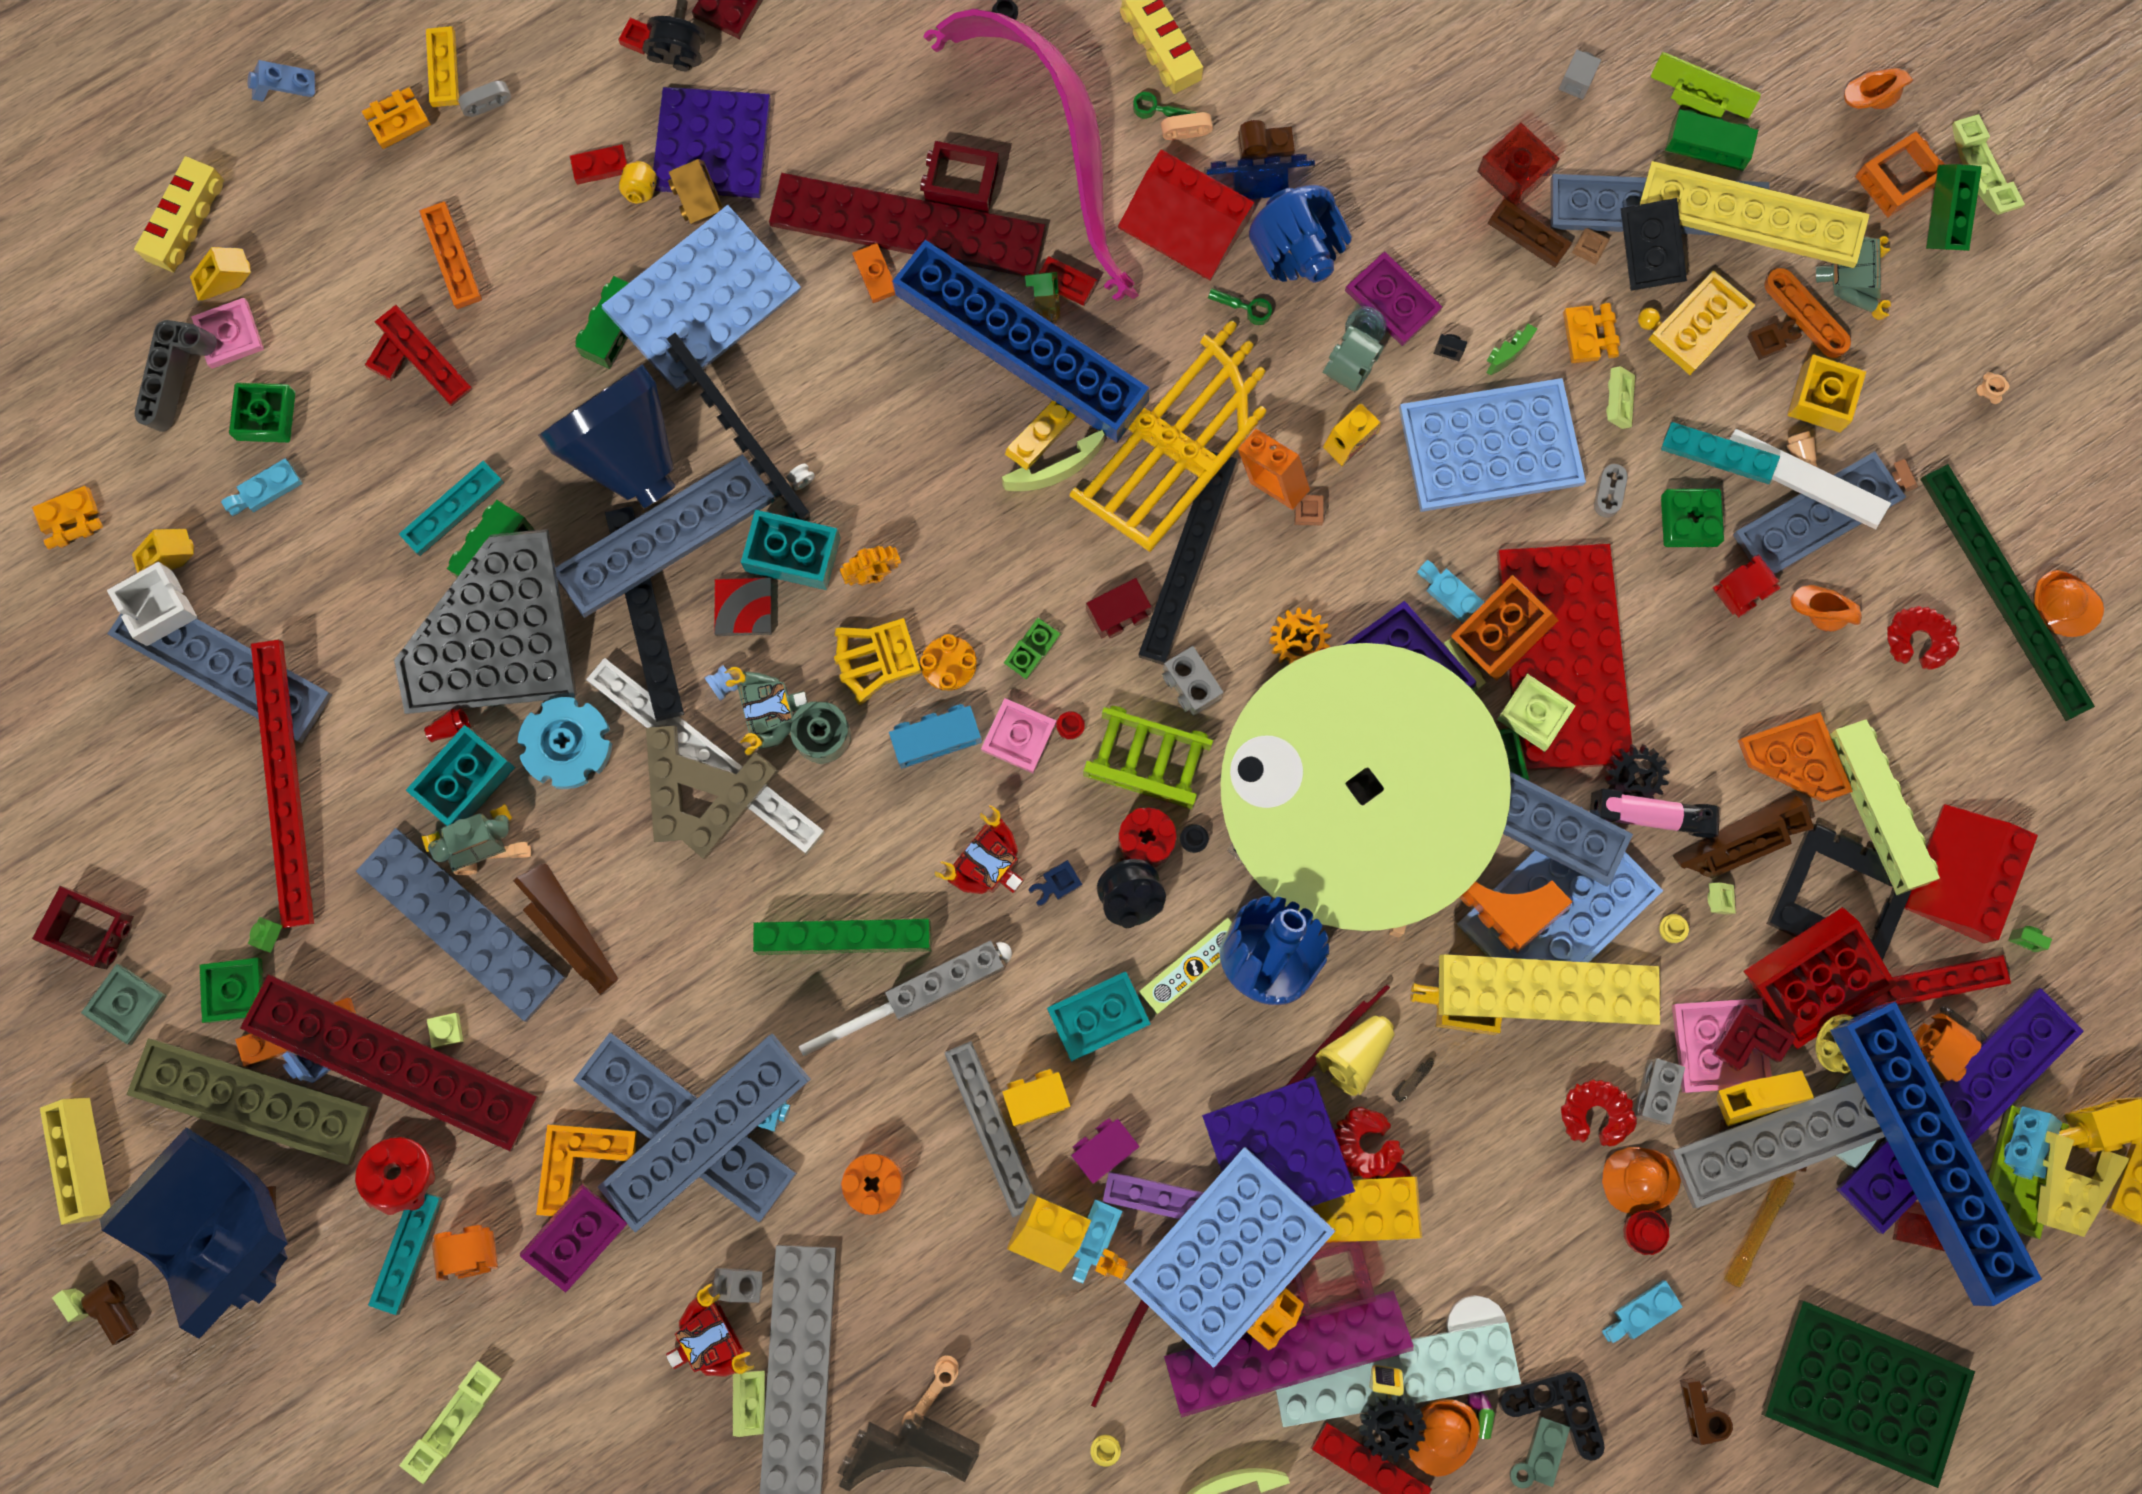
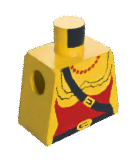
[1323,403,1380,466]

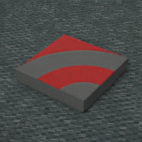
[714,578,772,636]

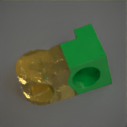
[1025,272,1060,323]

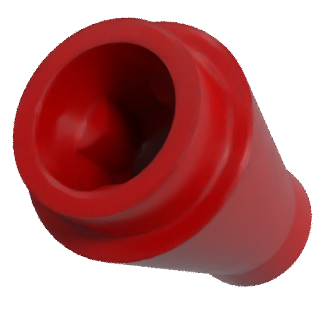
[424,709,470,742]

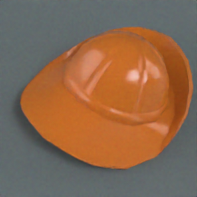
[1844,68,1913,110]
[2033,570,2104,637]
[1790,585,1862,632]
[1602,1147,1681,1214]
[1408,1399,1480,1477]

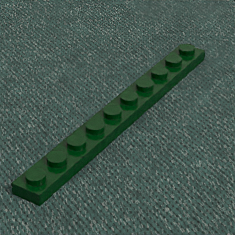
[1920,464,2095,721]

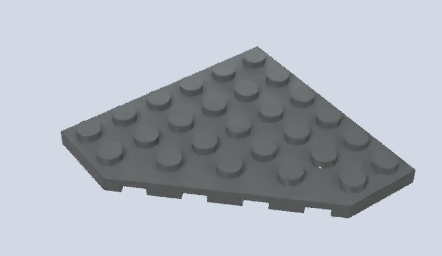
[394,529,577,714]

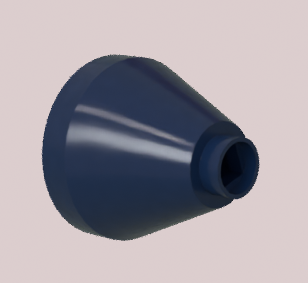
[538,364,676,508]

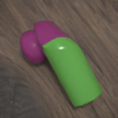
[1467,1392,1495,1439]

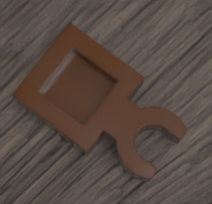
[1747,320,1802,360]

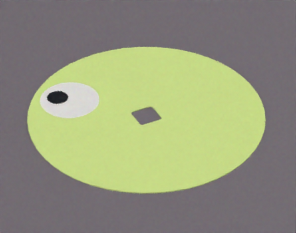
[1220,643,1511,931]

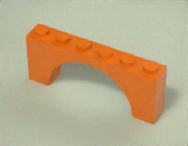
[1460,881,1573,953]

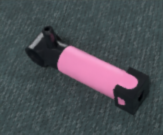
[1590,788,1720,838]

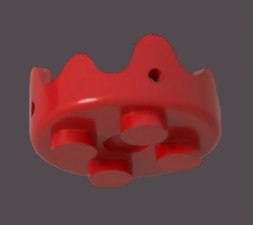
[355,1137,435,1215]

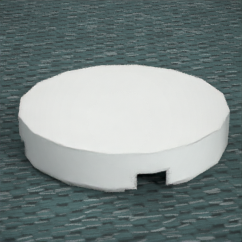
[1446,1295,1507,1332]

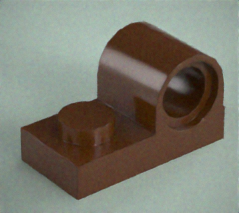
[1238,120,1295,161]
[1680,1378,1733,1445]

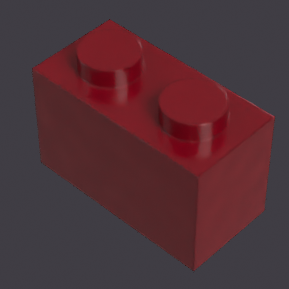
[1086,578,1152,639]

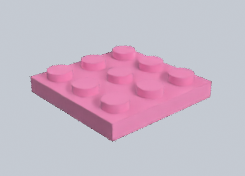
[1672,998,1772,1093]

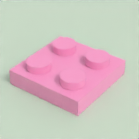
[191,298,264,369]
[981,698,1057,774]

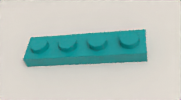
[1661,422,1780,485]
[399,460,504,556]
[368,1193,443,1315]

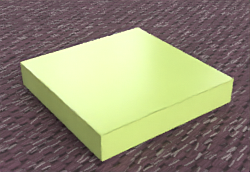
[1497,674,1576,751]

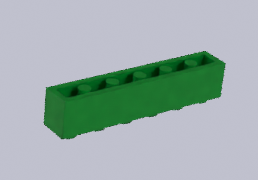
[753,919,931,955]

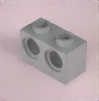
[1162,646,1224,716]
[1634,1058,1685,1125]

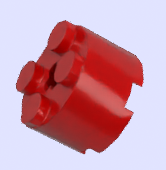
[1712,554,1781,618]
[1118,807,1176,867]

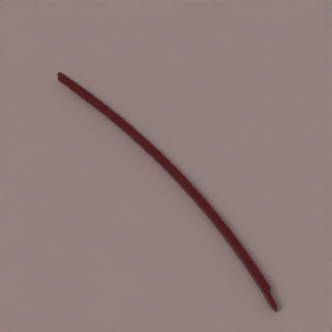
[1091,985,1390,1408]

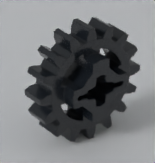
[1604,744,1670,799]
[1359,1394,1426,1462]

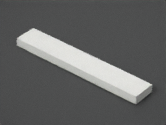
[1729,429,1891,530]

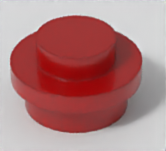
[1056,711,1085,740]

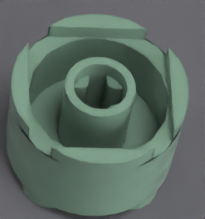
[1323,325,1385,392]
[790,701,851,764]

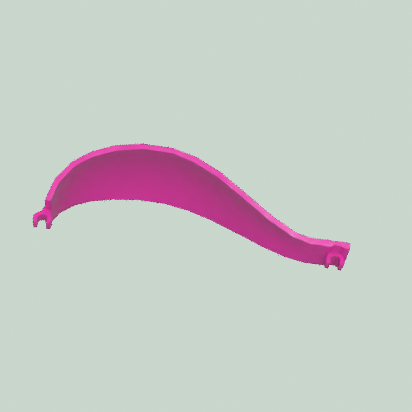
[923,9,1139,301]

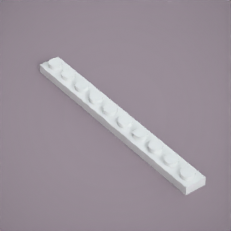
[586,658,825,855]

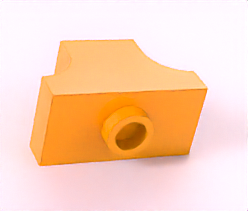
[1246,1288,1304,1350]

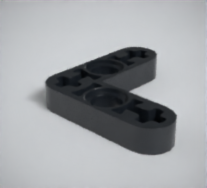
[1498,1371,1605,1461]

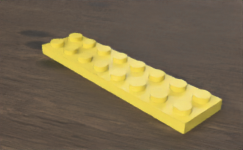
[1639,161,1870,268]
[1439,955,1660,1025]

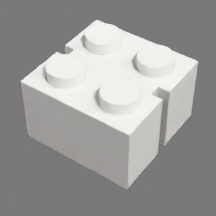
[107,562,198,646]

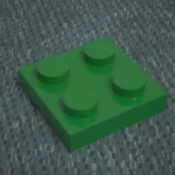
[199,958,263,1024]

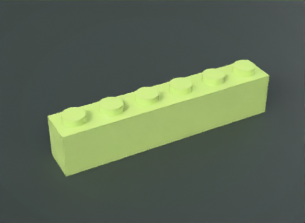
[1830,719,1940,895]

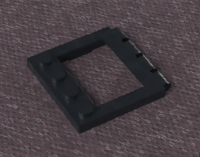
[1766,823,1912,961]

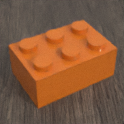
[1451,575,1559,681]

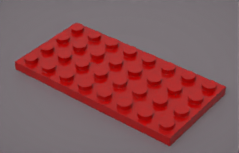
[1497,543,1632,771]

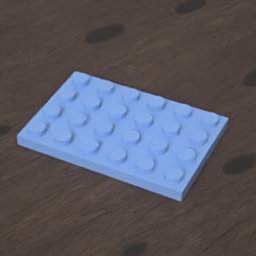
[602,205,801,391]
[1399,378,1586,512]
[1457,807,1663,962]
[1124,1147,1335,1368]

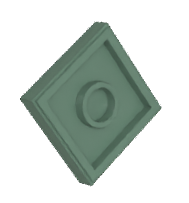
[81,964,167,1045]

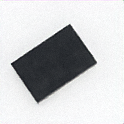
[1620,198,1687,291]

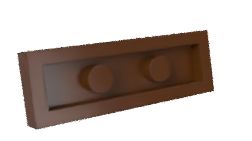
[1488,199,1572,268]

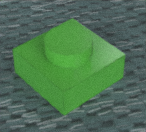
[248,917,282,953]
[2008,926,2052,953]

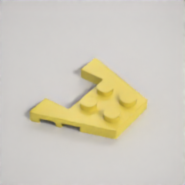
[2037,1131,2129,1237]

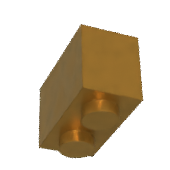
[668,159,723,225]

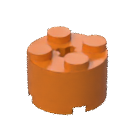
[1913,1013,1982,1082]
[841,1154,904,1215]
[432,1225,498,1281]

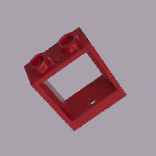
[920,141,1000,213]
[32,886,134,970]

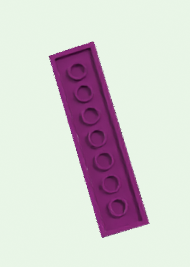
[1164,1290,1414,1418]

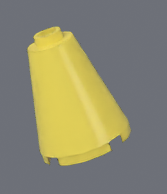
[1316,1016,1395,1096]

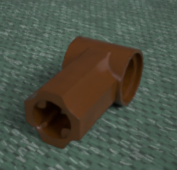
[81,1279,139,1345]

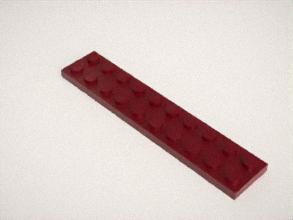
[769,172,1045,277]
[240,974,538,1152]

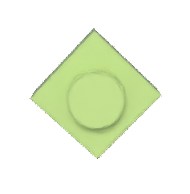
[1707,882,1736,915]
[427,1013,464,1049]
[52,1288,88,1322]

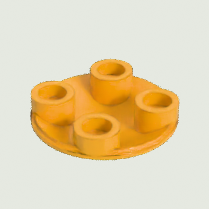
[920,634,977,691]

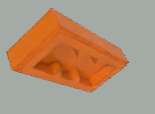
[852,243,896,304]

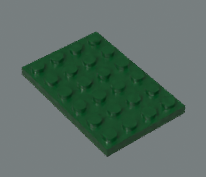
[1761,1300,1975,1488]

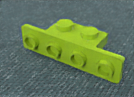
[1651,52,1761,119]

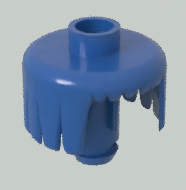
[1249,185,1352,283]
[1220,896,1329,1005]

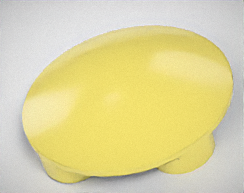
[1816,1015,1854,1074]

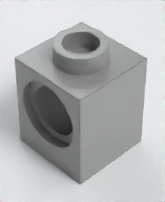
[1558,49,1601,100]
[712,1268,763,1303]

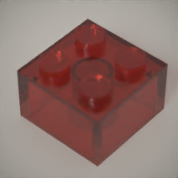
[1477,123,1560,206]

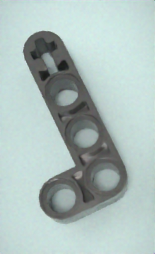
[134,320,217,432]

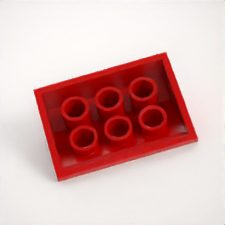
[1118,149,1255,281]
[1904,804,2038,944]
[1743,907,1897,1049]

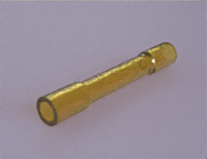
[1724,1176,1795,1288]

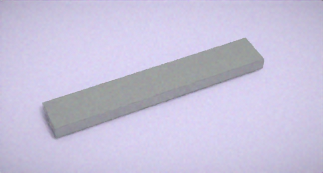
[944,1041,1035,1217]

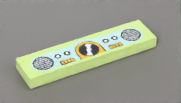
[1139,918,1232,1015]

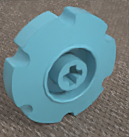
[518,697,612,789]

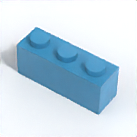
[889,704,982,769]

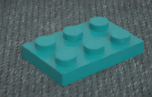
[1047,971,1151,1062]

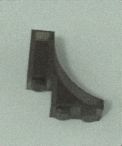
[837,1412,980,1492]

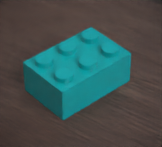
[741,509,841,590]
[406,725,516,826]

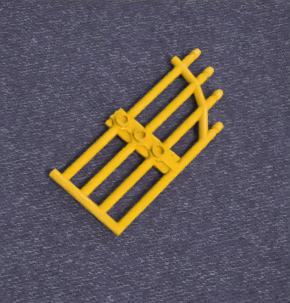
[1069,321,1267,552]

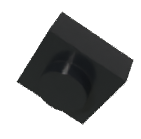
[1433,334,1467,362]

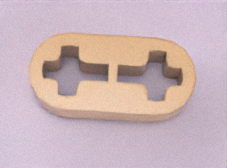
[1161,112,1213,140]

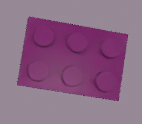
[1345,251,1443,346]
[520,1185,627,1293]

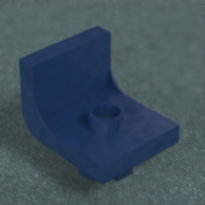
[99,1128,288,1339]

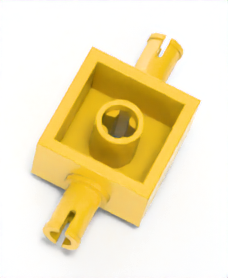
[1410,983,1502,1035]
[2059,1097,2142,1152]

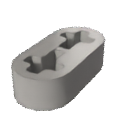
[458,81,511,117]
[1594,464,1627,518]

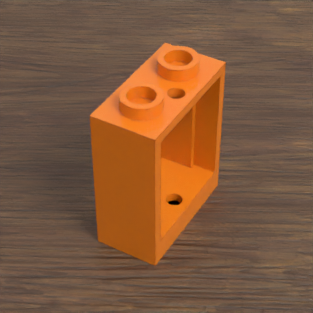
[1855,131,1945,218]
[1238,429,1310,510]

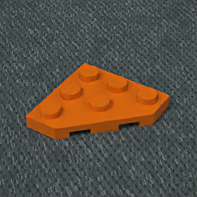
[1738,712,1853,802]

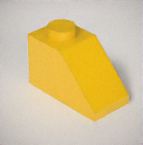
[190,247,251,301]
[132,529,194,573]

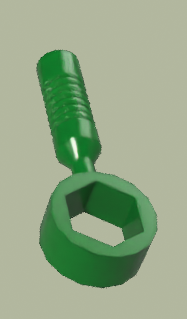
[1133,92,1197,119]
[1208,288,1272,325]

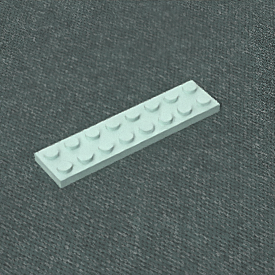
[1276,1322,1521,1427]

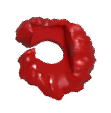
[1887,606,1960,670]
[1561,1079,1637,1146]
[1334,1107,1404,1179]

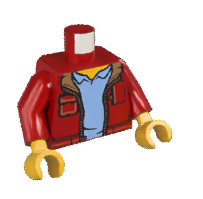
[935,805,1024,894]
[666,1284,754,1377]

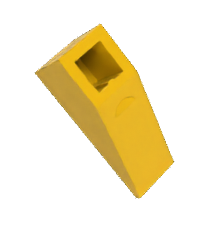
[1716,1070,1814,1127]

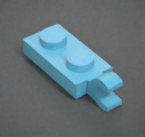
[221,458,302,516]
[1417,560,1485,623]
[1072,1199,1122,1284]
[1601,1280,1682,1343]

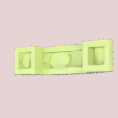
[1952,114,2025,215]
[1002,430,1105,491]
[399,1361,502,1484]
[1186,1468,1290,1494]

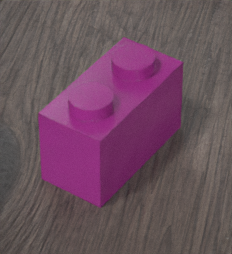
[1071,1118,1140,1184]

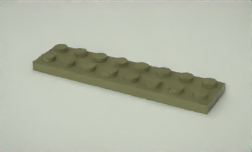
[126,1038,372,1165]

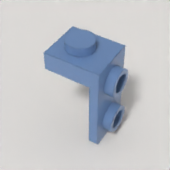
[247,60,315,101]
[282,1051,330,1083]

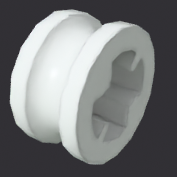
[786,463,815,490]

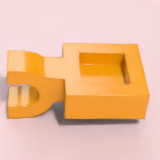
[1095,1249,1134,1281]

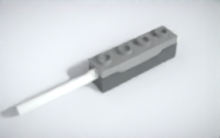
[799,941,1012,1057]

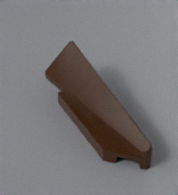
[1673,793,1814,878]
[513,864,618,995]

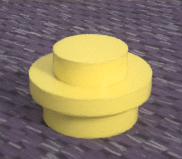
[1659,914,1689,943]
[1090,1435,1121,1467]

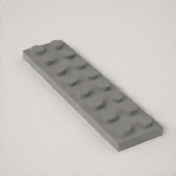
[1670,1081,1885,1208]
[760,1245,837,1494]

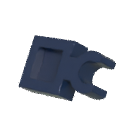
[1028,860,1083,907]

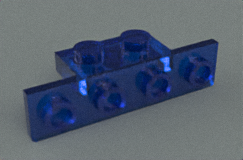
[1204,154,1315,199]

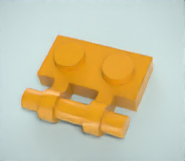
[361,87,431,149]
[1563,303,1620,363]
[32,486,103,550]

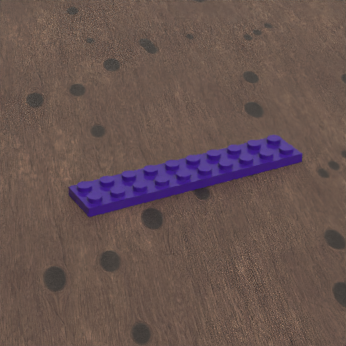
[1836,988,2084,1234]

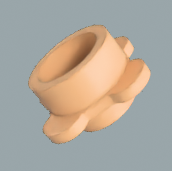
[1976,372,2009,404]

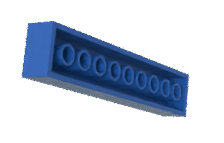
[892,240,1149,443]
[1830,1002,2042,1306]

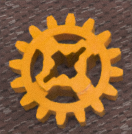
[839,546,901,586]
[1269,608,1331,665]

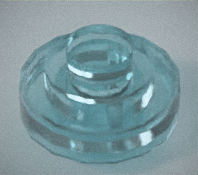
[1345,306,1387,342]

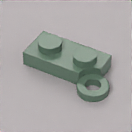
[1509,1416,1570,1489]

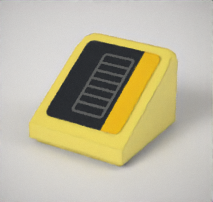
[1369,1365,1404,1396]

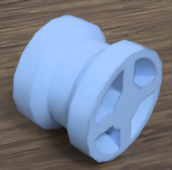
[704,665,738,701]

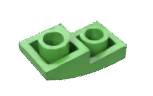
[1486,324,1537,375]
[1004,618,1062,679]

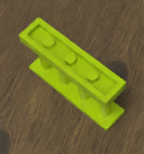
[1083,705,1213,810]

